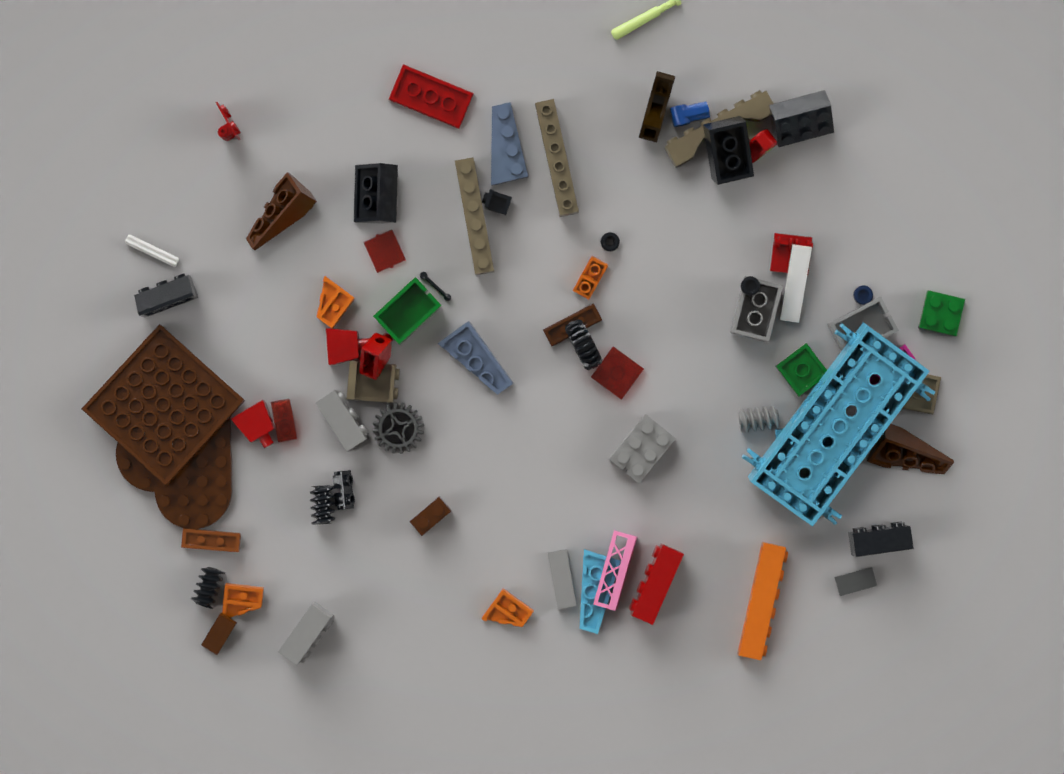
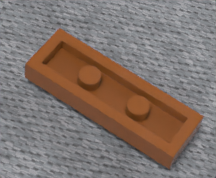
[181,528,241,552]

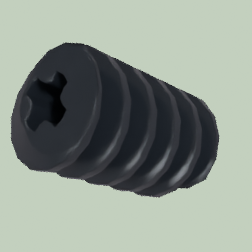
[310,485,335,525]
[191,567,225,609]

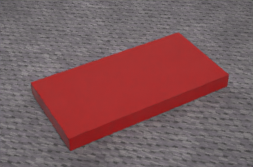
[388,64,474,129]

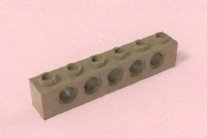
[535,99,579,217]

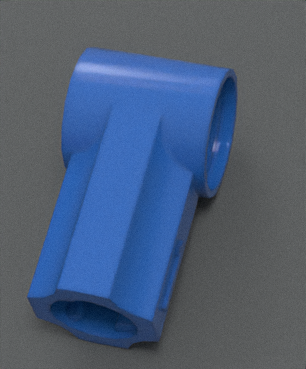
[670,101,710,127]

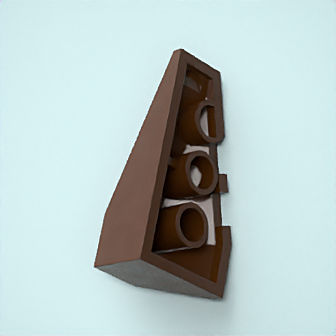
[246,172,317,250]
[867,424,954,474]

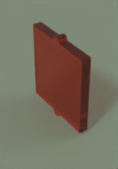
[363,230,406,273]

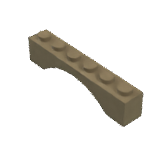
[665,90,774,168]
[455,157,494,275]

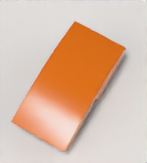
[572,256,609,300]

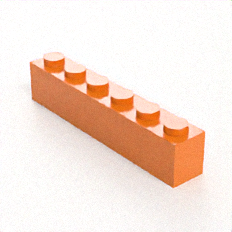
[737,542,788,660]

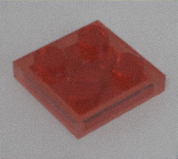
[591,346,644,400]

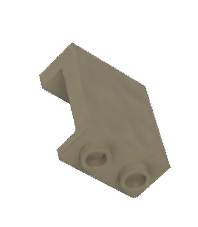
[347,361,400,403]

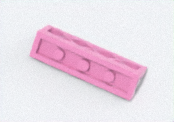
[593,530,637,611]

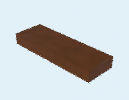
[543,303,602,347]

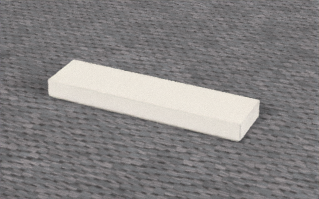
[780,244,812,323]

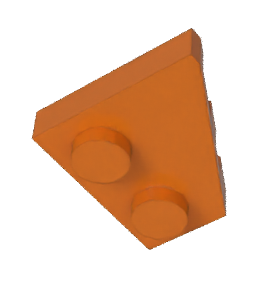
[317,276,355,329]
[222,583,264,618]
[481,588,534,627]

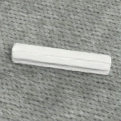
[125,235,179,267]

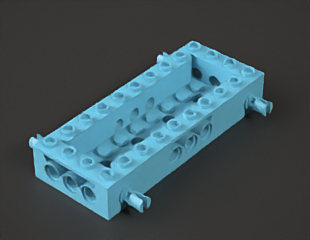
[742,322,935,527]

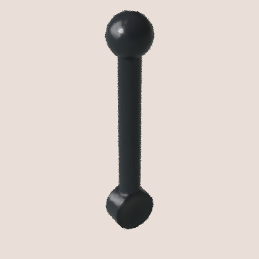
[420,272,451,301]

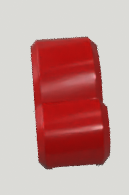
[749,129,777,163]

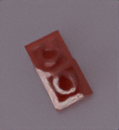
[270,399,297,443]

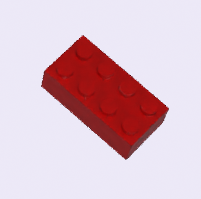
[629,543,684,625]

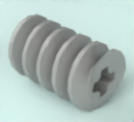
[739,406,779,432]

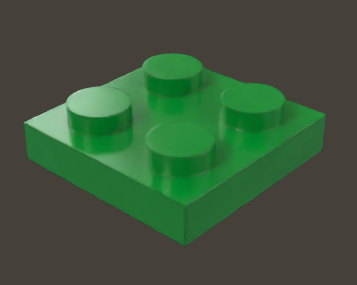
[918,290,965,337]
[775,343,827,397]

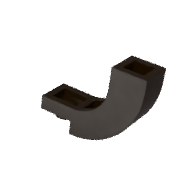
[639,71,675,143]

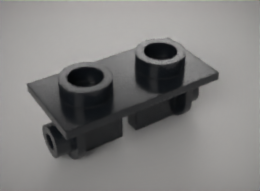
[333,470,355,510]

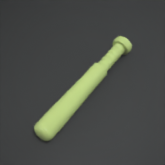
[611,0,682,40]

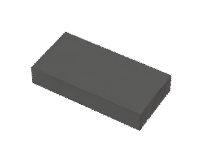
[835,567,877,596]

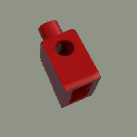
[326,328,370,365]
[359,333,393,380]
[231,400,276,449]

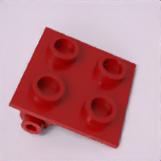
[215,102,241,141]
[770,233,813,275]

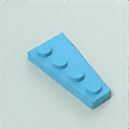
[579,549,620,634]

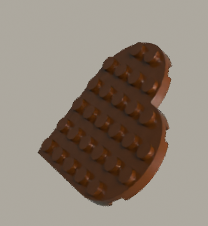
[116,417,232,529]

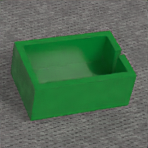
[373,277,442,345]

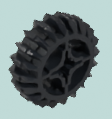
[565,319,602,370]

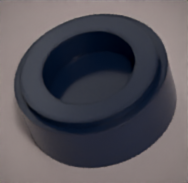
[853,285,873,305]

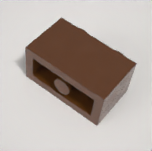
[409,496,452,536]

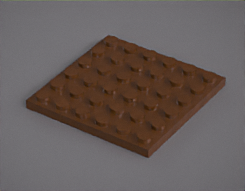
[81,324,245,486]

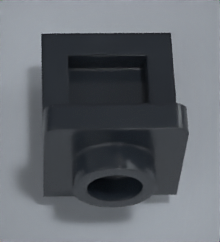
[482,189,512,216]

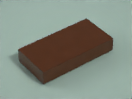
[201,613,237,655]

